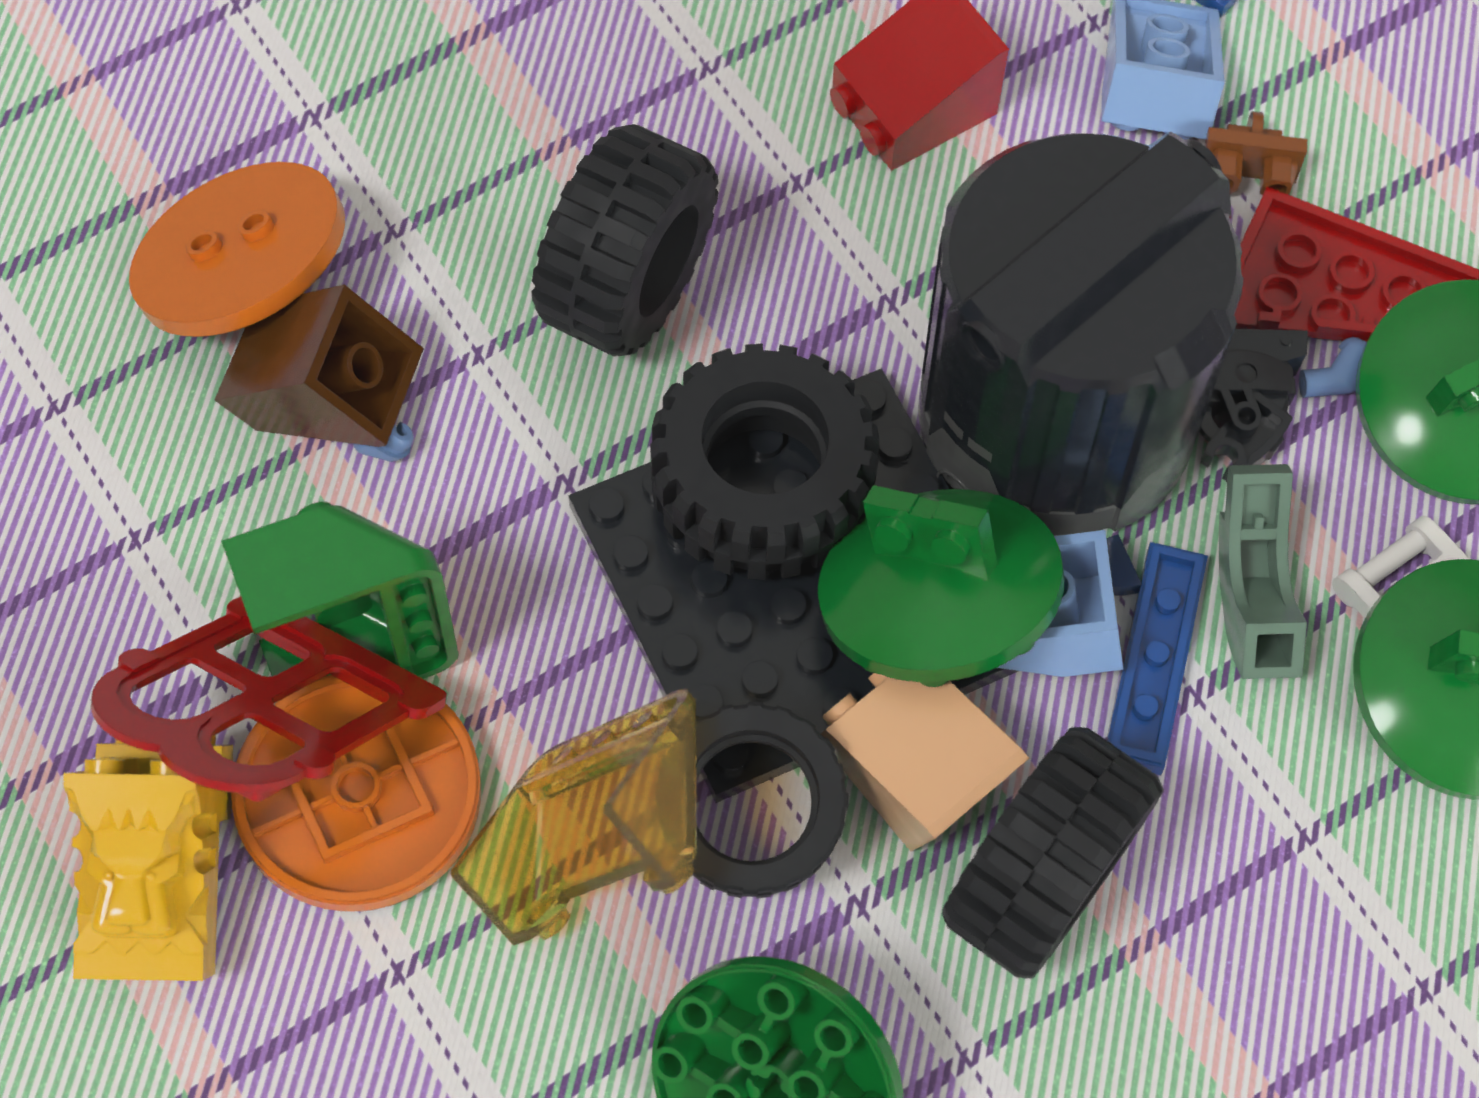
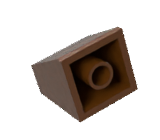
[215,284,424,447]

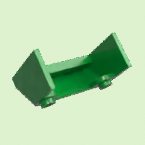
[221,502,459,679]

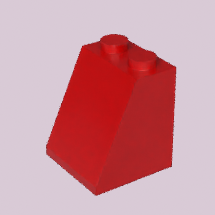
[830,0,1009,171]

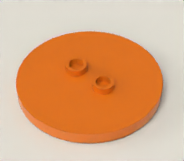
[129,162,345,337]
[231,675,481,911]

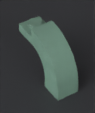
[1219,464,1307,679]

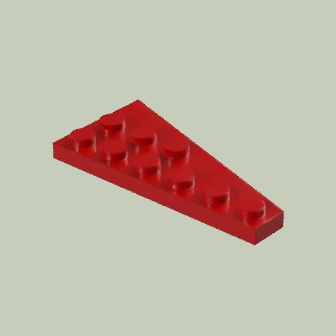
[1234,186,1479,342]

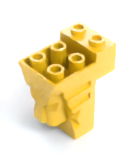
[63,735,233,981]

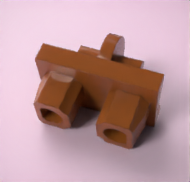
[1204,111,1308,196]

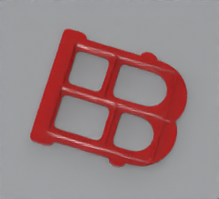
[91,596,447,801]

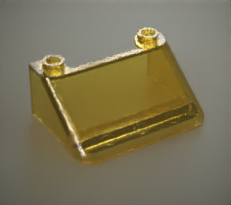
[451,689,697,946]

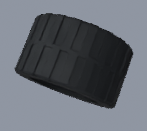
[656,702,849,899]

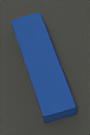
[1106,542,1208,776]

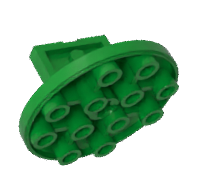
[1355,280,1479,505]
[818,485,1064,687]
[1353,559,1479,800]
[652,956,904,1098]

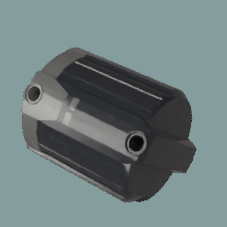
[918,132,1244,535]

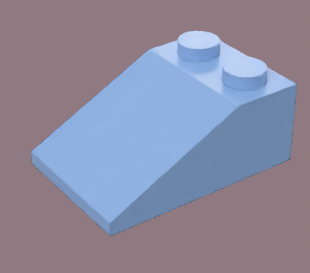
[1102,0,1225,140]
[997,530,1123,677]

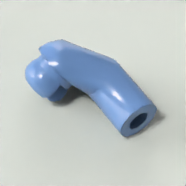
[1299,337,1366,398]

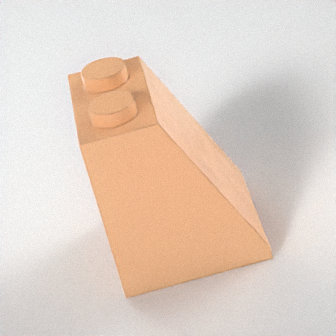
[821,673,1029,852]

